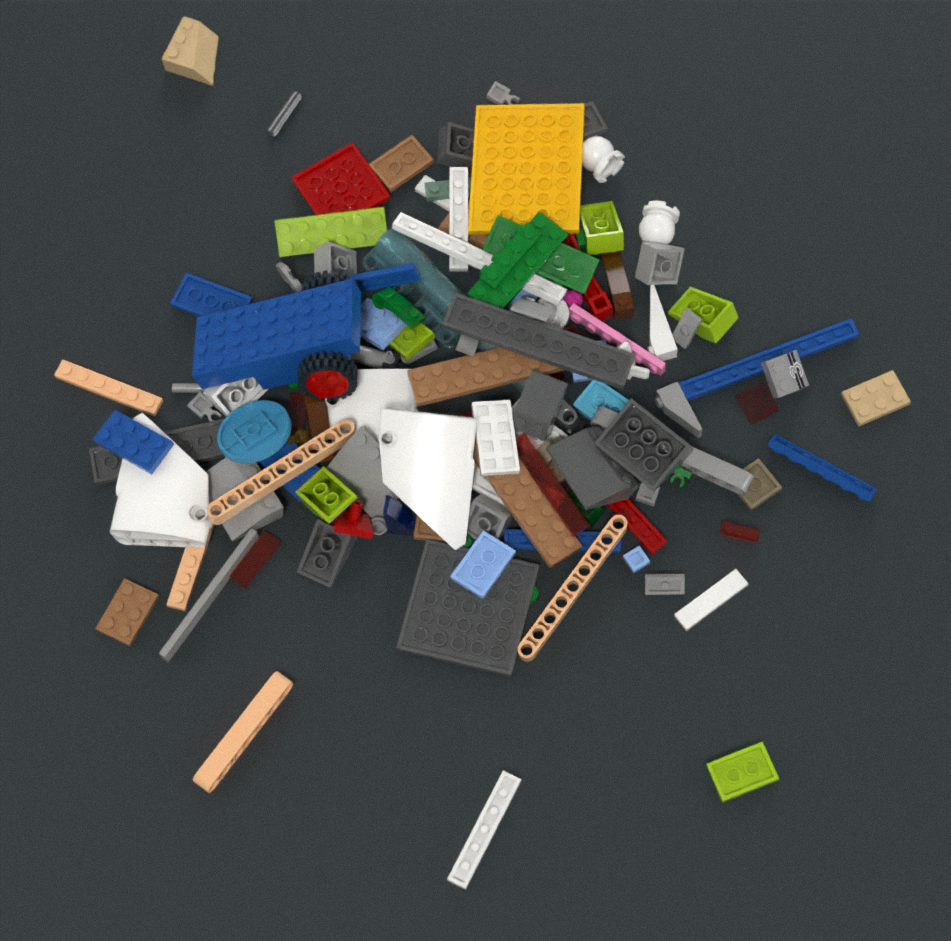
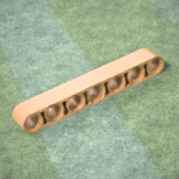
[193,671,293,793]

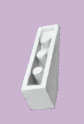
[647,285,678,361]

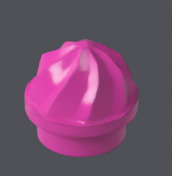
[564,289,583,307]

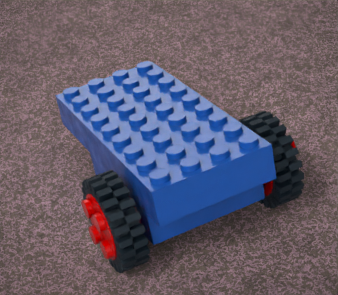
[192,270,361,402]

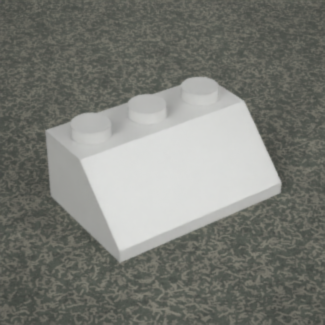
[203,377,268,417]

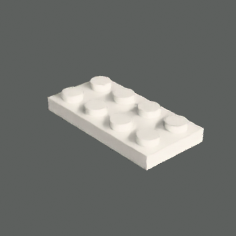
[471,400,520,476]

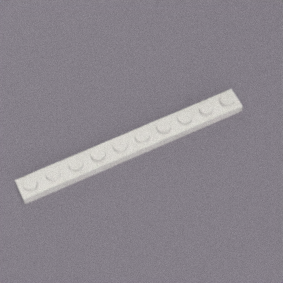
[392,213,567,306]

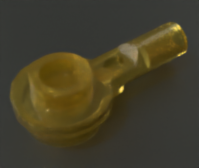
[286,429,310,445]

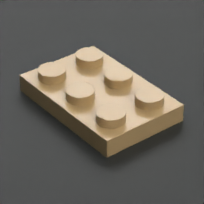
[841,370,911,427]

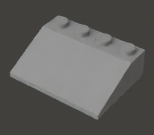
[326,427,401,518]
[206,457,283,542]

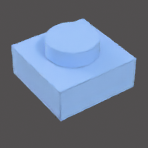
[623,546,650,573]

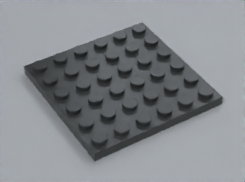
[396,539,540,677]

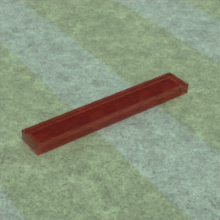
[516,433,590,537]

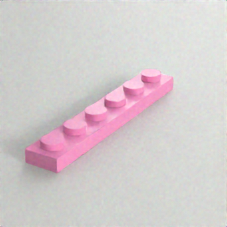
[569,303,666,376]

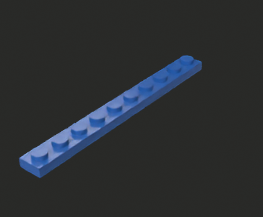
[679,318,859,401]

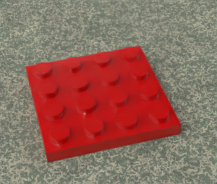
[291,143,391,215]

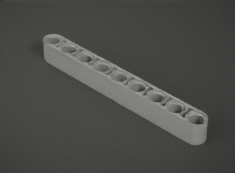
[590,406,754,495]

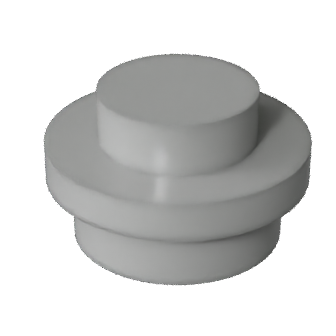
[370,516,388,535]

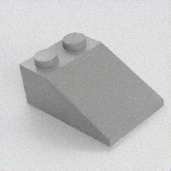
[510,297,556,326]

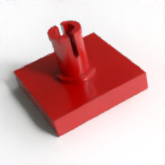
[332,500,373,539]

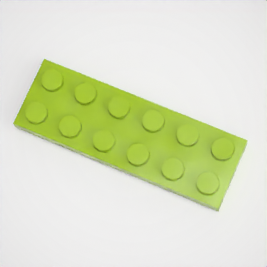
[275,207,389,257]

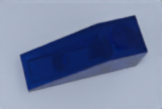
[383,495,416,536]

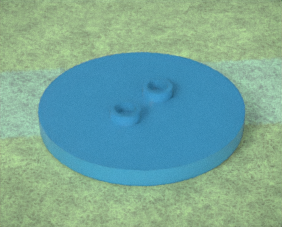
[217,400,292,464]

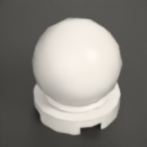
[582,136,625,183]
[639,200,680,244]

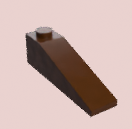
[601,251,634,321]
[302,392,335,465]

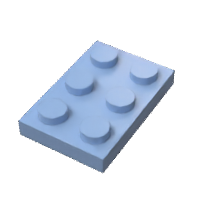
[360,298,407,350]
[450,531,516,599]

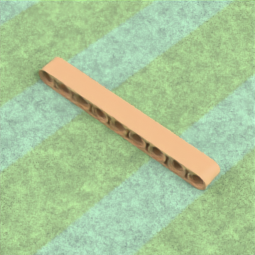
[207,420,355,525]
[518,515,627,662]

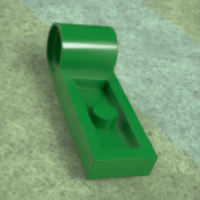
[372,287,426,329]

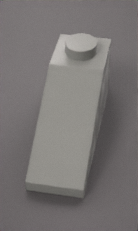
[655,382,703,438]

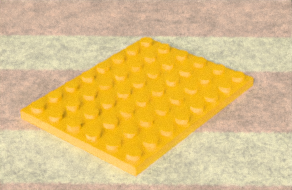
[468,103,585,234]

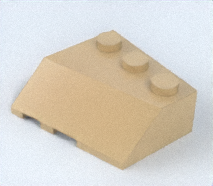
[162,16,219,86]

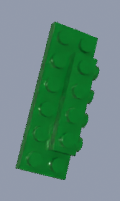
[467,212,568,309]
[483,215,600,294]

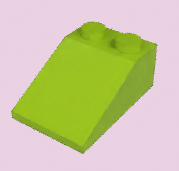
[580,201,624,255]
[668,287,739,343]
[295,466,358,524]

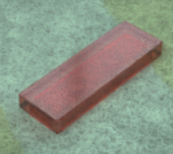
[229,531,281,589]

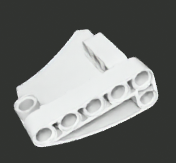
[324,369,418,443]
[377,408,477,550]
[110,413,213,548]

